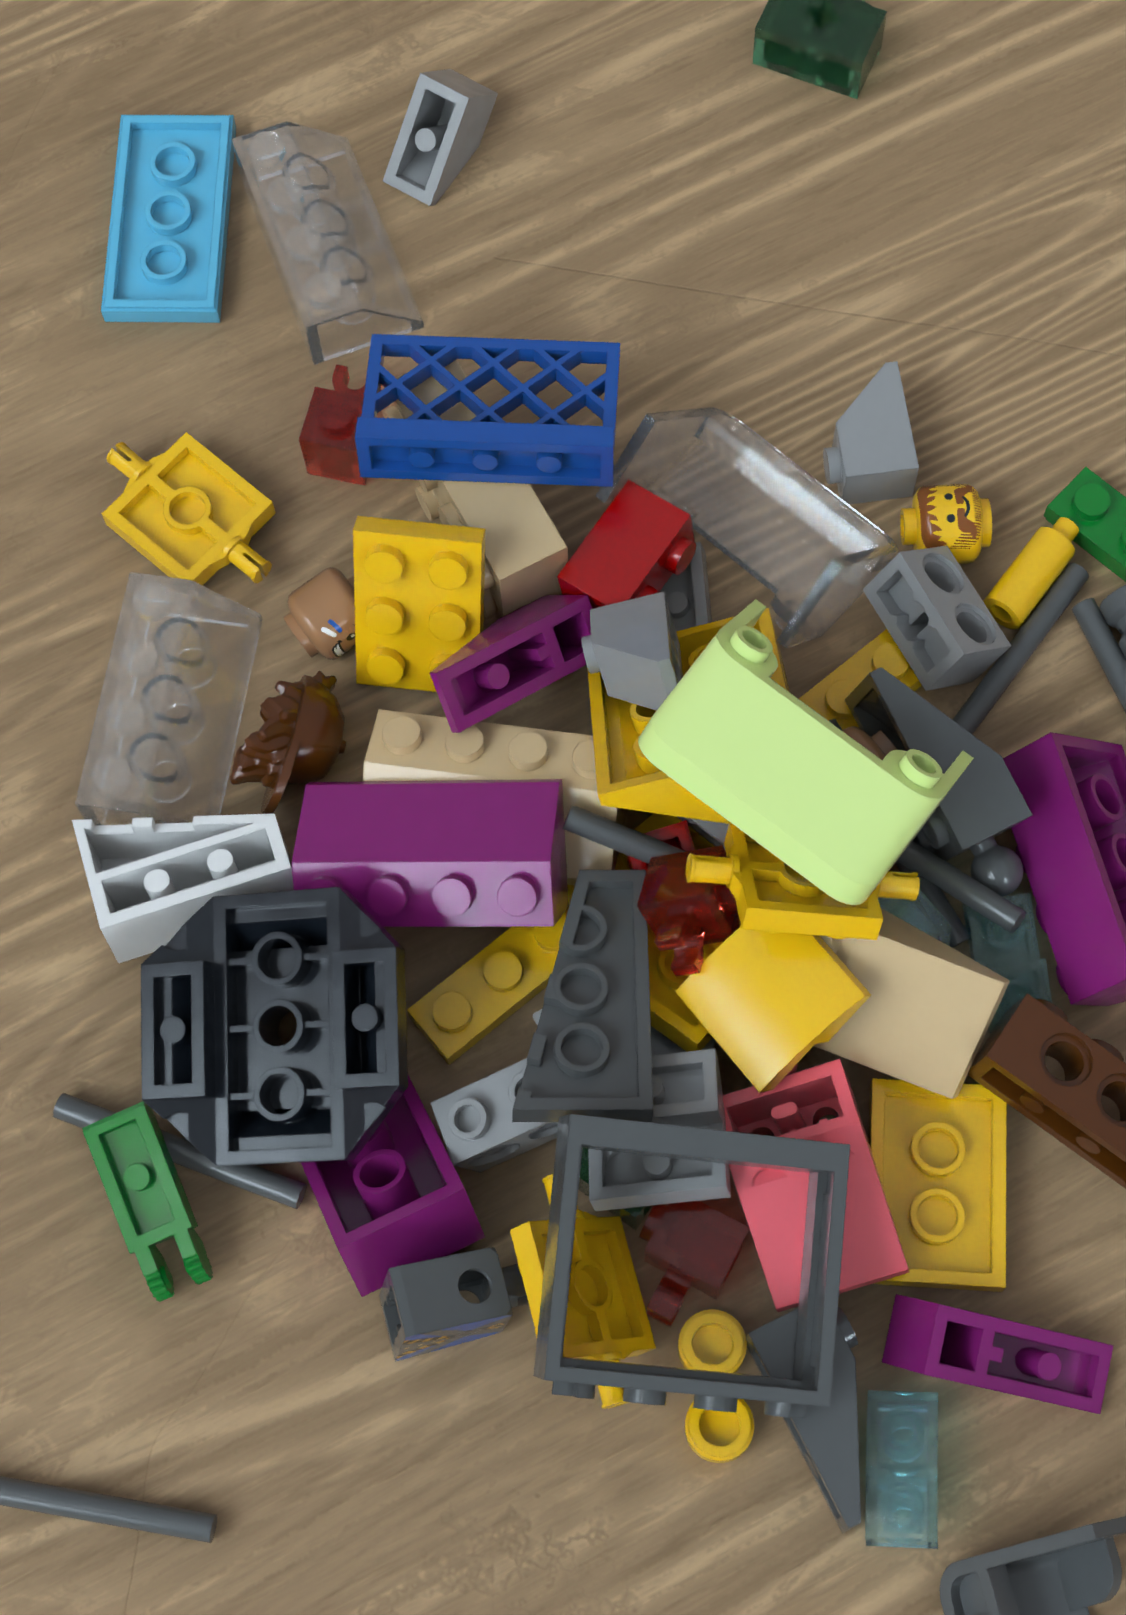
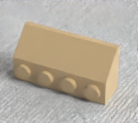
[362,709,628,885]

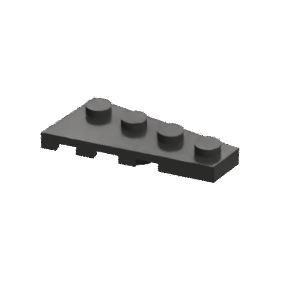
[512,870,653,1122]

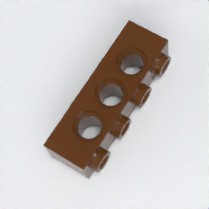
[968,993,1126,1189]

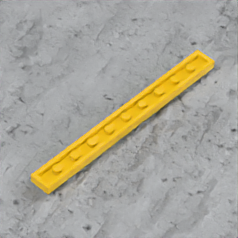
[407,629,922,1065]

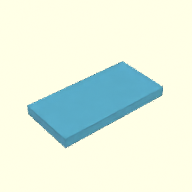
[101,115,236,323]

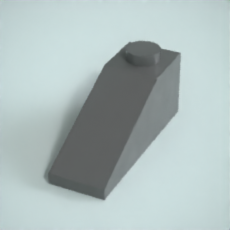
[746,1307,861,1534]

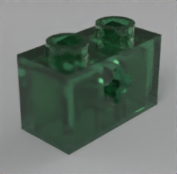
[752,0,887,99]

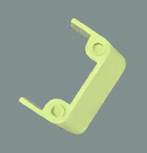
[638,599,974,905]

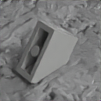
[383,69,498,206]
[823,361,919,506]
[581,591,683,711]

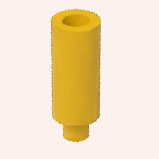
[983,517,1079,629]

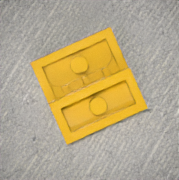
[675,926,871,1093]

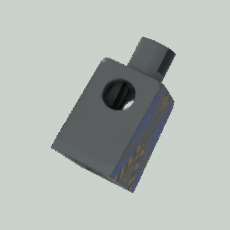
[379,1247,529,1362]

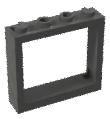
[533,1114,850,1418]

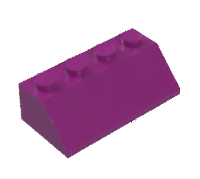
[1003,732,1126,1006]
[292,779,569,927]

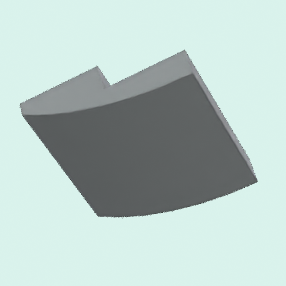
[588,1048,731,1211]

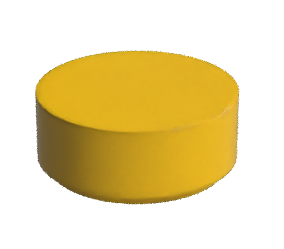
[678,1309,747,1373]
[684,1399,755,1463]

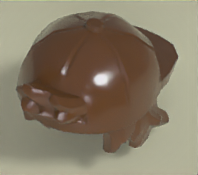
[229,671,346,814]

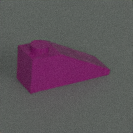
[430,595,592,733]
[882,1294,1114,1414]

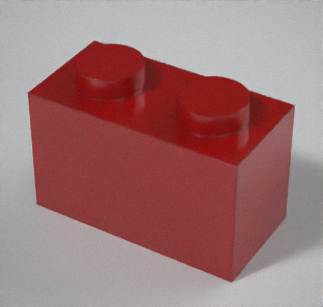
[557,479,697,609]

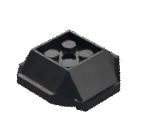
[141,887,408,1166]

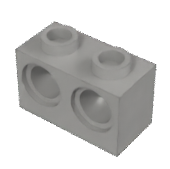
[863,546,1011,691]
[430,1058,558,1173]

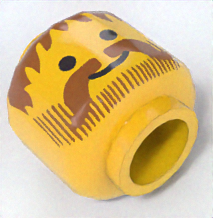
[900,484,992,564]

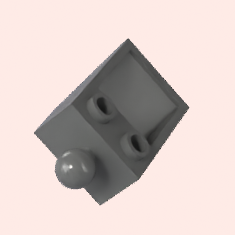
[845,667,1032,897]

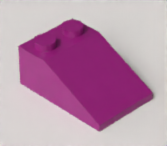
[301,1075,485,1297]

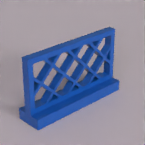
[355,334,620,487]

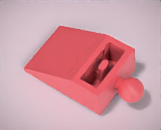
[723,1059,910,1312]

